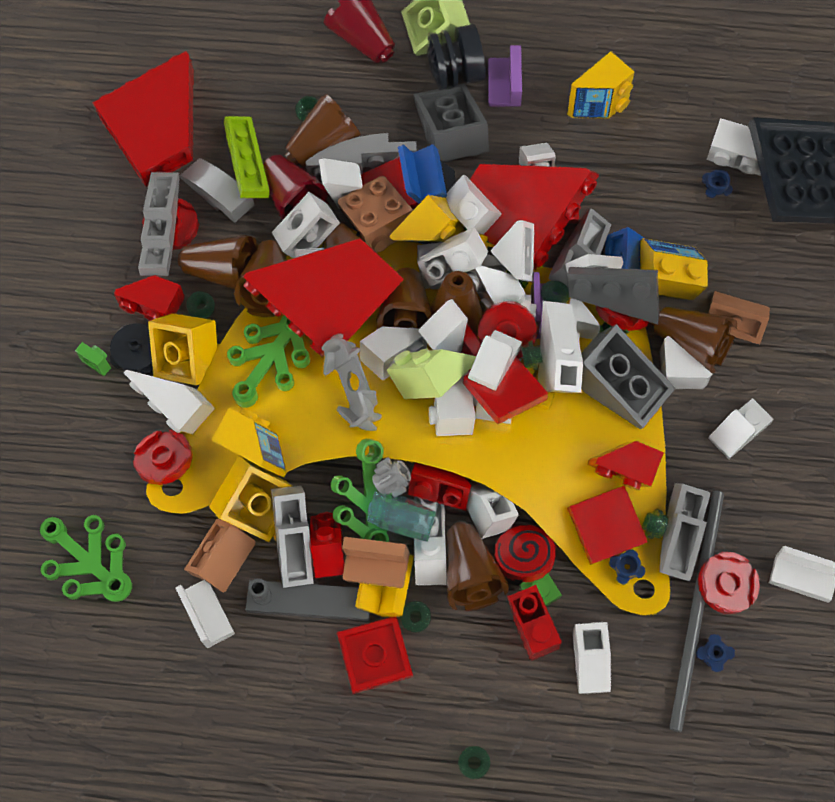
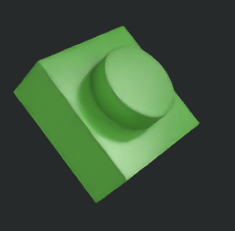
[75,342,111,376]
[519,574,562,606]

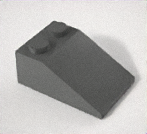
[413,83,489,162]
[581,324,676,429]

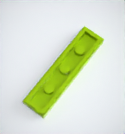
[224,116,269,198]

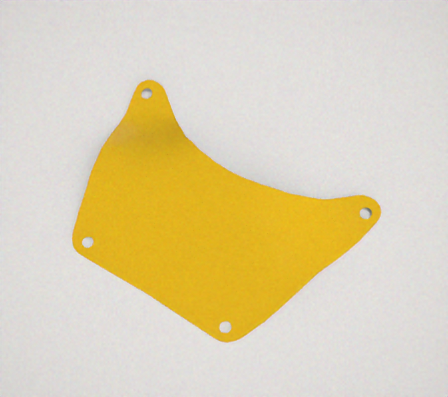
[146,228,670,616]

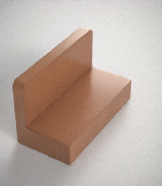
[708,291,770,345]
[184,519,256,592]
[342,537,410,588]

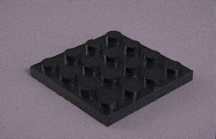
[748,117,835,224]

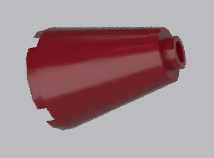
[324,0,395,63]
[263,155,330,221]

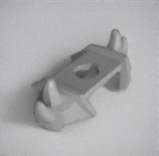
[321,334,382,431]

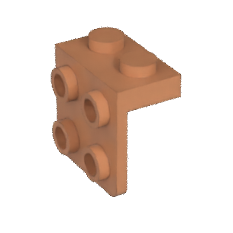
[338,176,413,253]

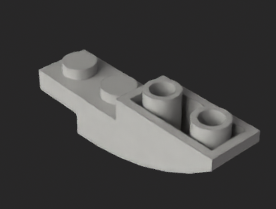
[306,133,417,181]

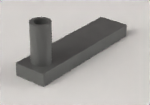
[246,578,370,622]

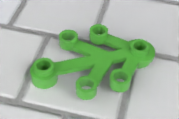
[227,316,311,408]
[331,438,407,542]
[40,515,132,602]

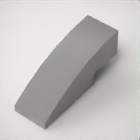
[180,158,255,223]
[548,208,611,295]
[660,483,711,581]
[271,485,314,588]

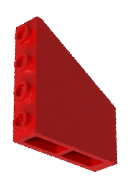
[93,51,194,187]
[470,164,599,271]
[242,238,404,358]

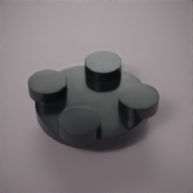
[110,323,153,375]

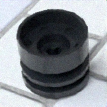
[427,24,486,90]

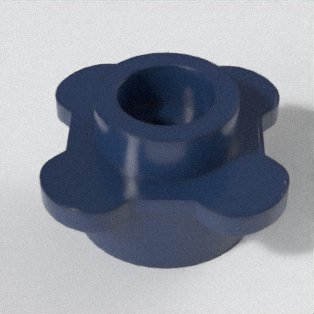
[702,170,733,198]
[609,549,645,585]
[697,634,735,672]

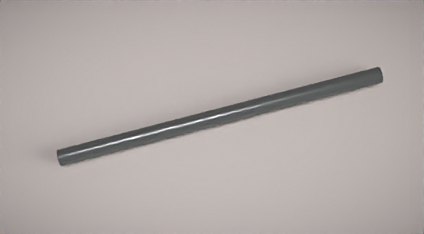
[669,491,724,732]

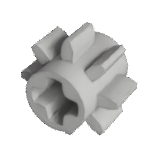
[372,457,411,498]

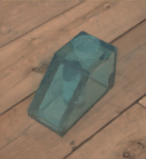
[367,491,435,542]

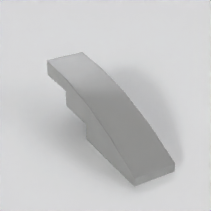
[138,172,179,276]

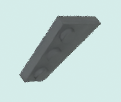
[567,267,659,324]

